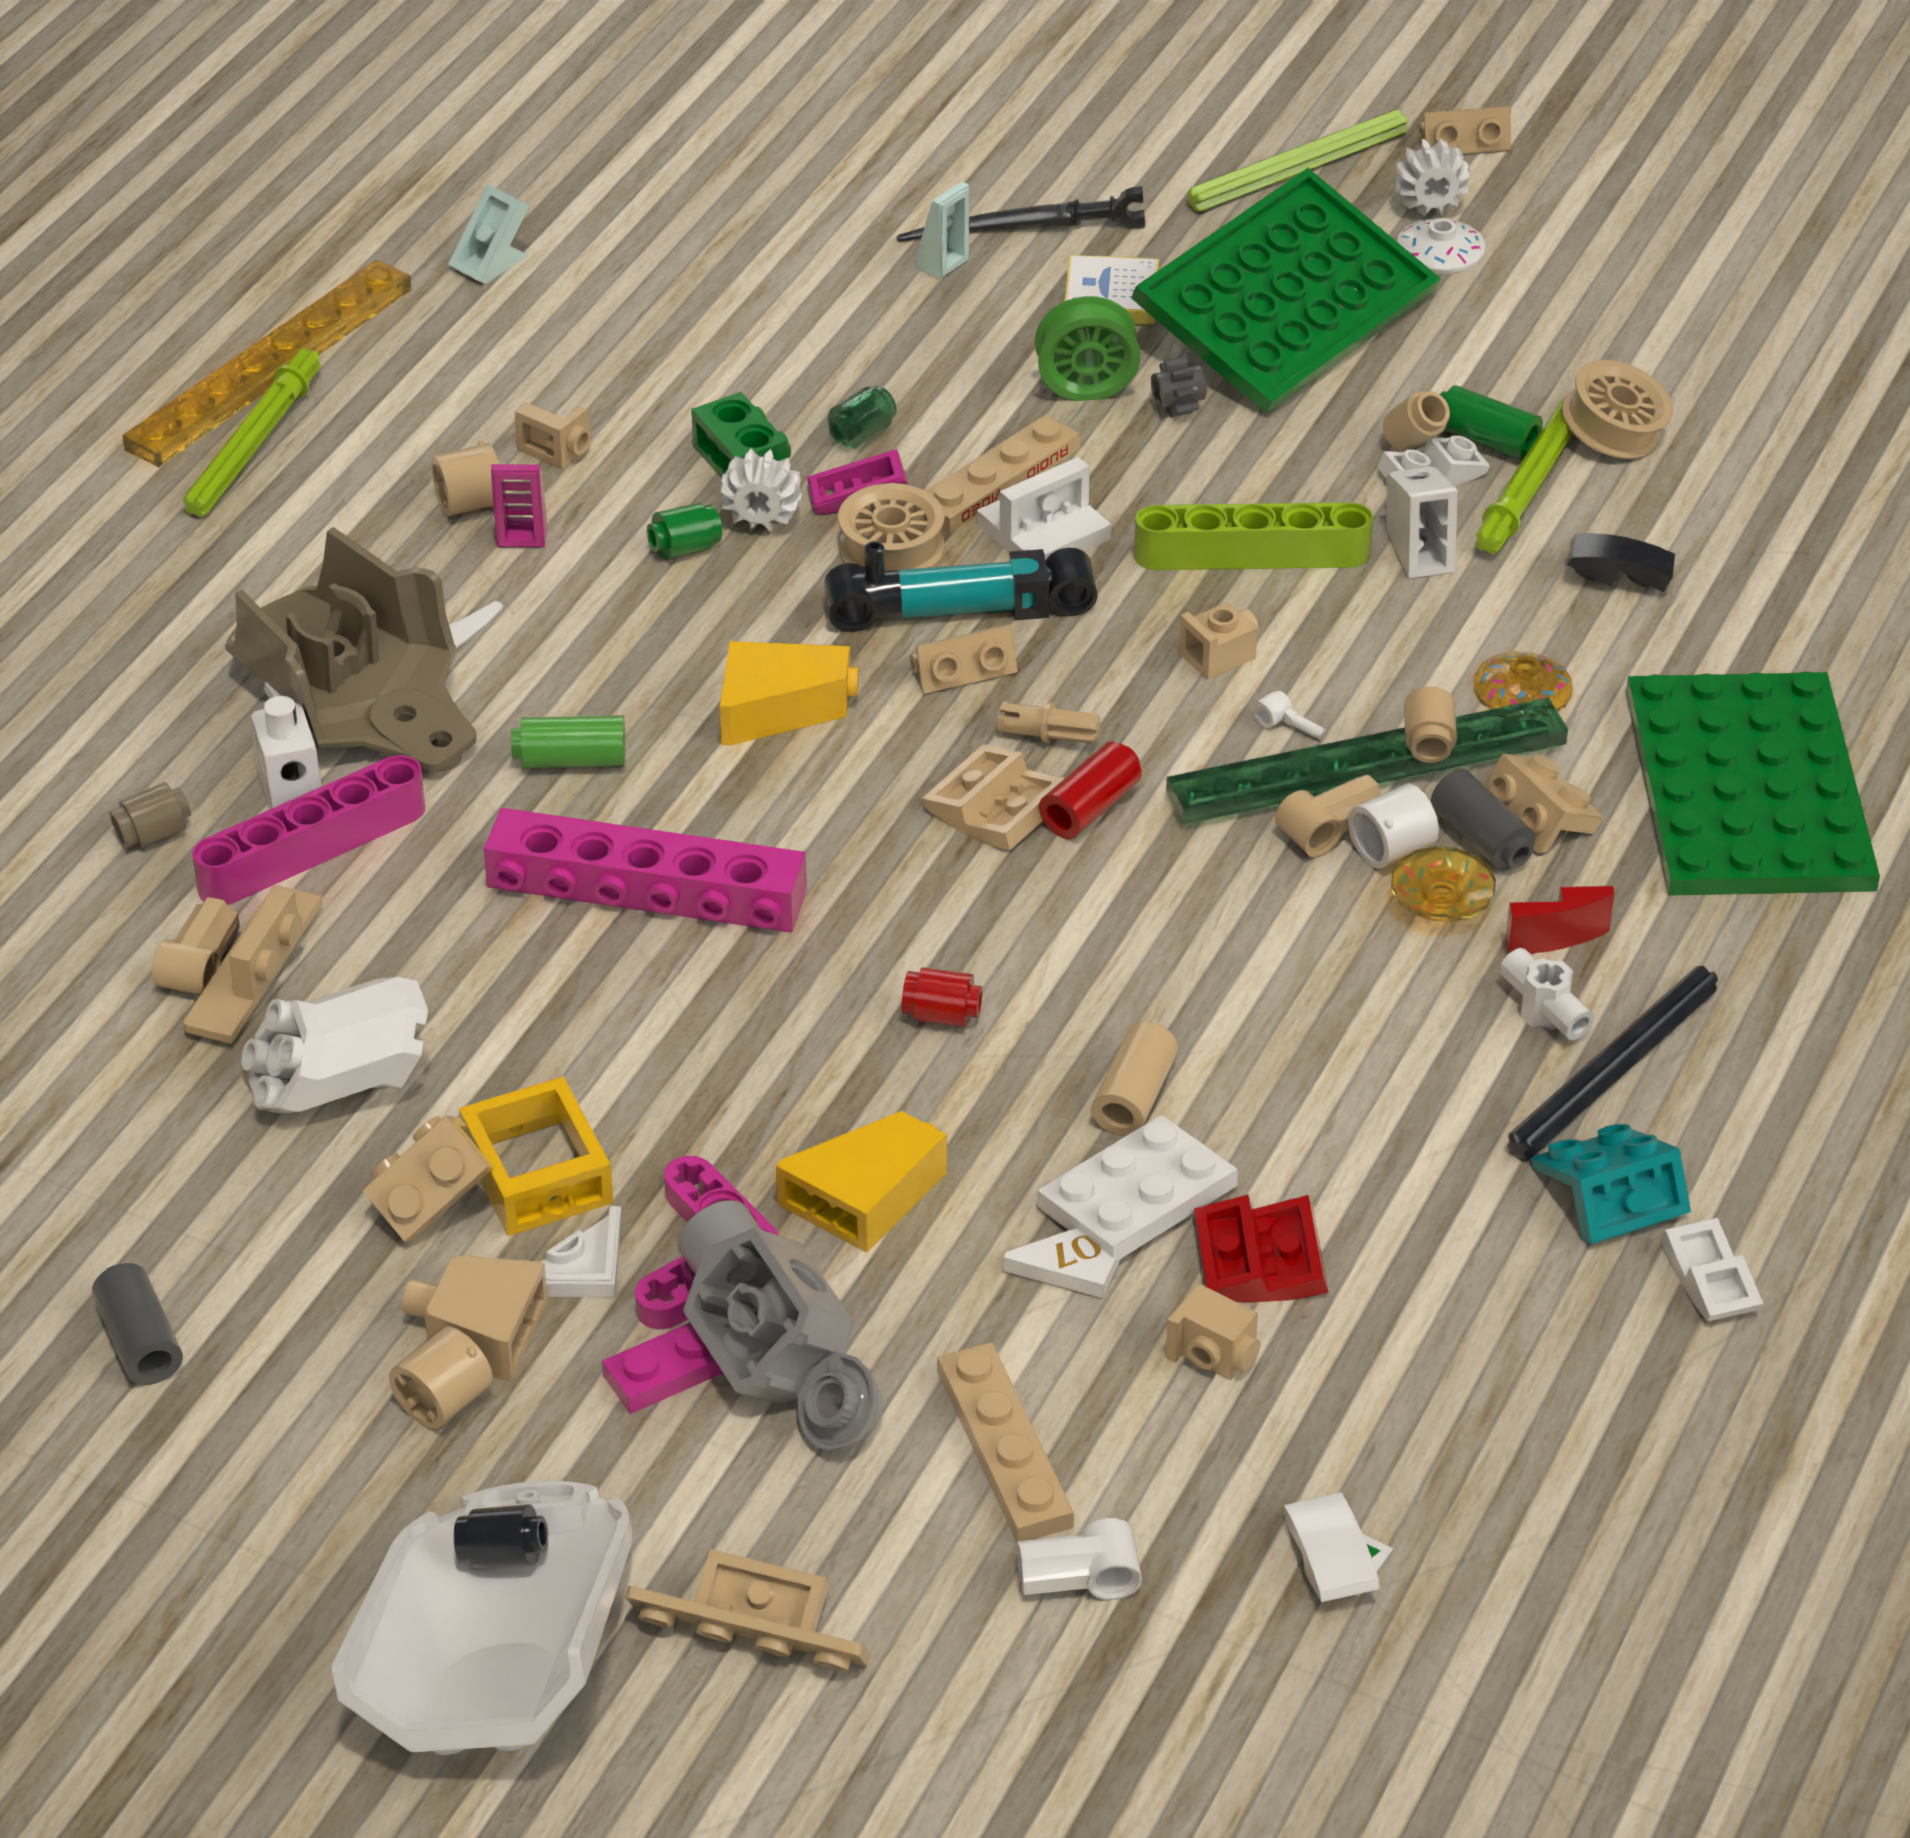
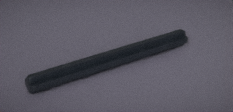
[1507,966,1718,1160]

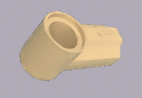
[1275,774,1381,858]
[152,897,240,995]

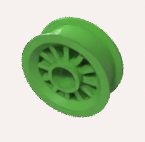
[1034,296,1141,401]

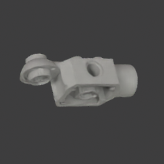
[678,1200,884,1450]

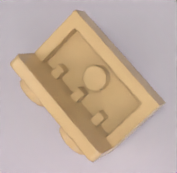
[1484,753,1604,853]
[362,1115,494,1242]

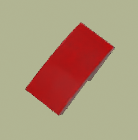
[1505,886,1614,955]

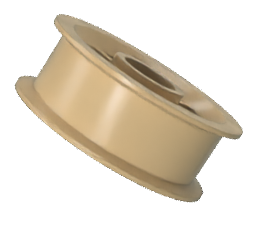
[1562,360,1673,459]
[838,483,945,570]

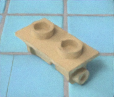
[1419,106,1511,154]
[910,624,1018,694]

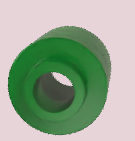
[647,502,722,560]

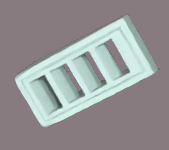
[916,181,969,279]

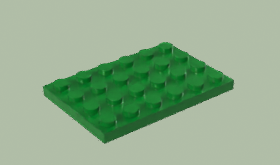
[1131,167,1441,414]
[1626,671,1880,896]

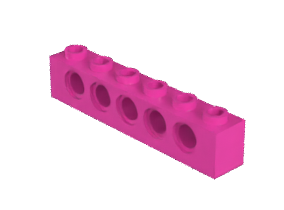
[483,807,807,933]

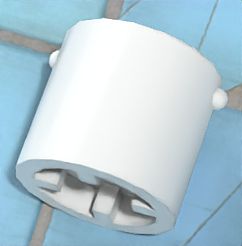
[1348,783,1439,869]

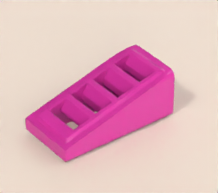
[807,449,909,515]
[491,464,548,547]

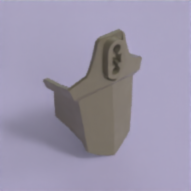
[225,527,477,772]

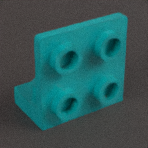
[1531,1124,1691,1244]

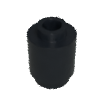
[454,1504,548,1570]

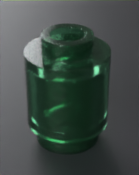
[828,386,897,448]

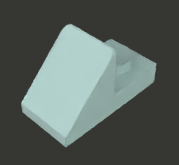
[448,184,530,284]

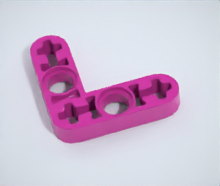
[635,1156,779,1330]

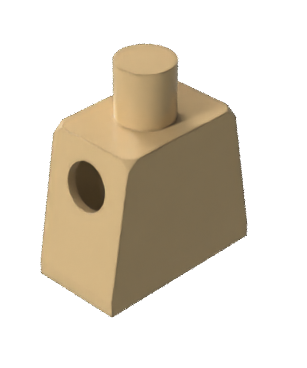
[402,1255,548,1381]

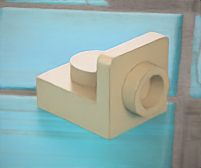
[515,402,591,469]

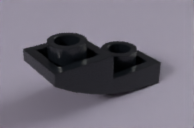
[1567,533,1675,592]

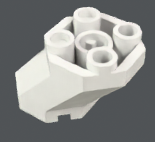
[241,977,428,1113]

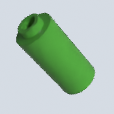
[511,715,626,768]

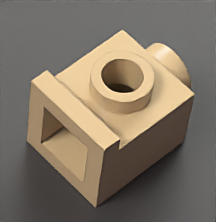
[1178,602,1259,680]
[1166,1284,1261,1380]

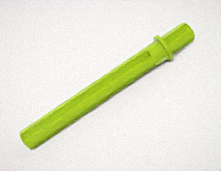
[183,348,321,518]
[1475,397,1573,554]

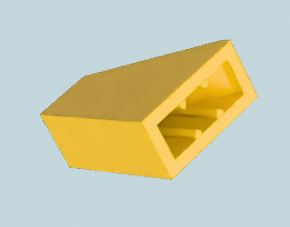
[720,641,859,745]
[776,1111,947,1253]

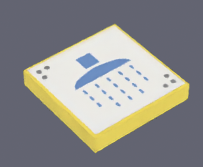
[1065,255,1159,325]

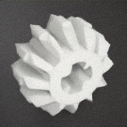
[1394,138,1471,216]
[720,448,802,532]

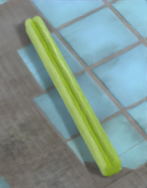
[1187,110,1408,212]

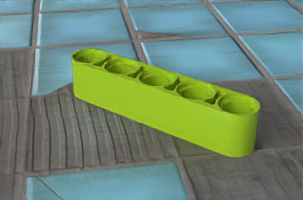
[1134,502,1373,570]

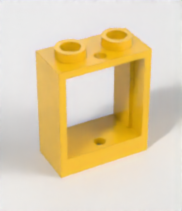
[459,1076,613,1236]

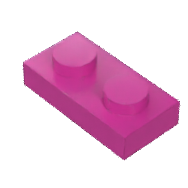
[602,1323,723,1414]

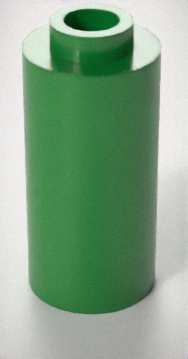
[1440,385,1543,460]

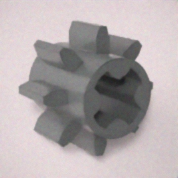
[1151,356,1207,417]

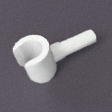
[1254,691,1326,740]

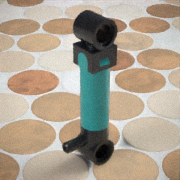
[824,541,1098,632]

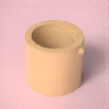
[431,441,499,517]
[389,1326,493,1430]

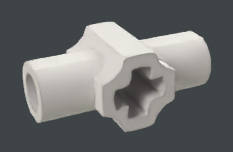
[1500,948,1594,1040]

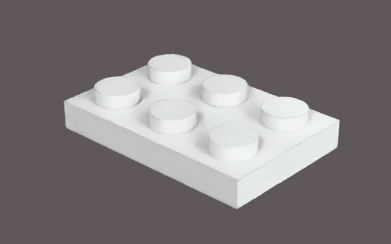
[1037,1115,1238,1261]

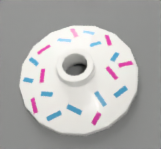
[1397,218,1486,274]

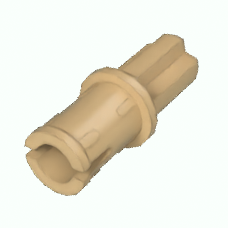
[998,701,1101,744]

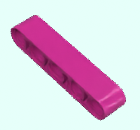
[192,755,425,905]

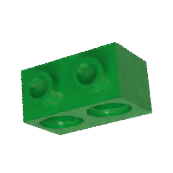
[691,392,791,478]

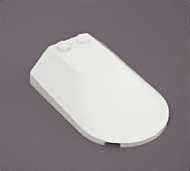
[332,1481,632,1755]

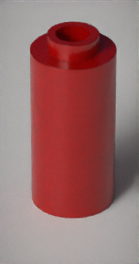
[1039,741,1142,839]

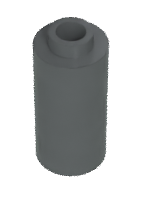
[1431,769,1535,871]
[92,1263,183,1385]

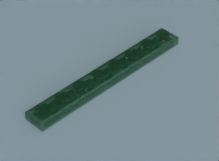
[1166,697,1568,825]

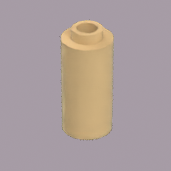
[1091,1022,1178,1136]

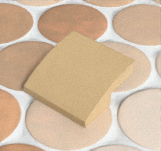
[921,744,1064,851]

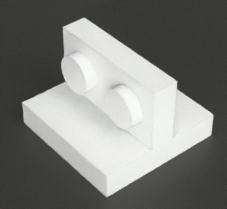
[977,457,1112,560]

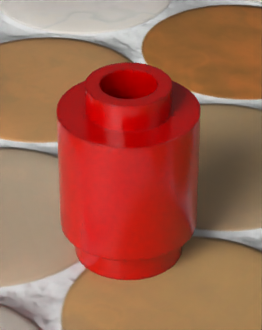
[901,967,983,1027]

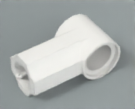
[1017,1518,1142,1600]

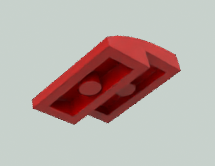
[1194,1194,1329,1303]

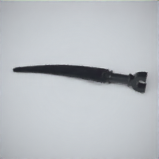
[896,186,1145,241]

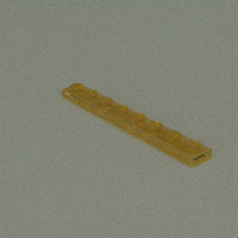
[122,259,412,468]

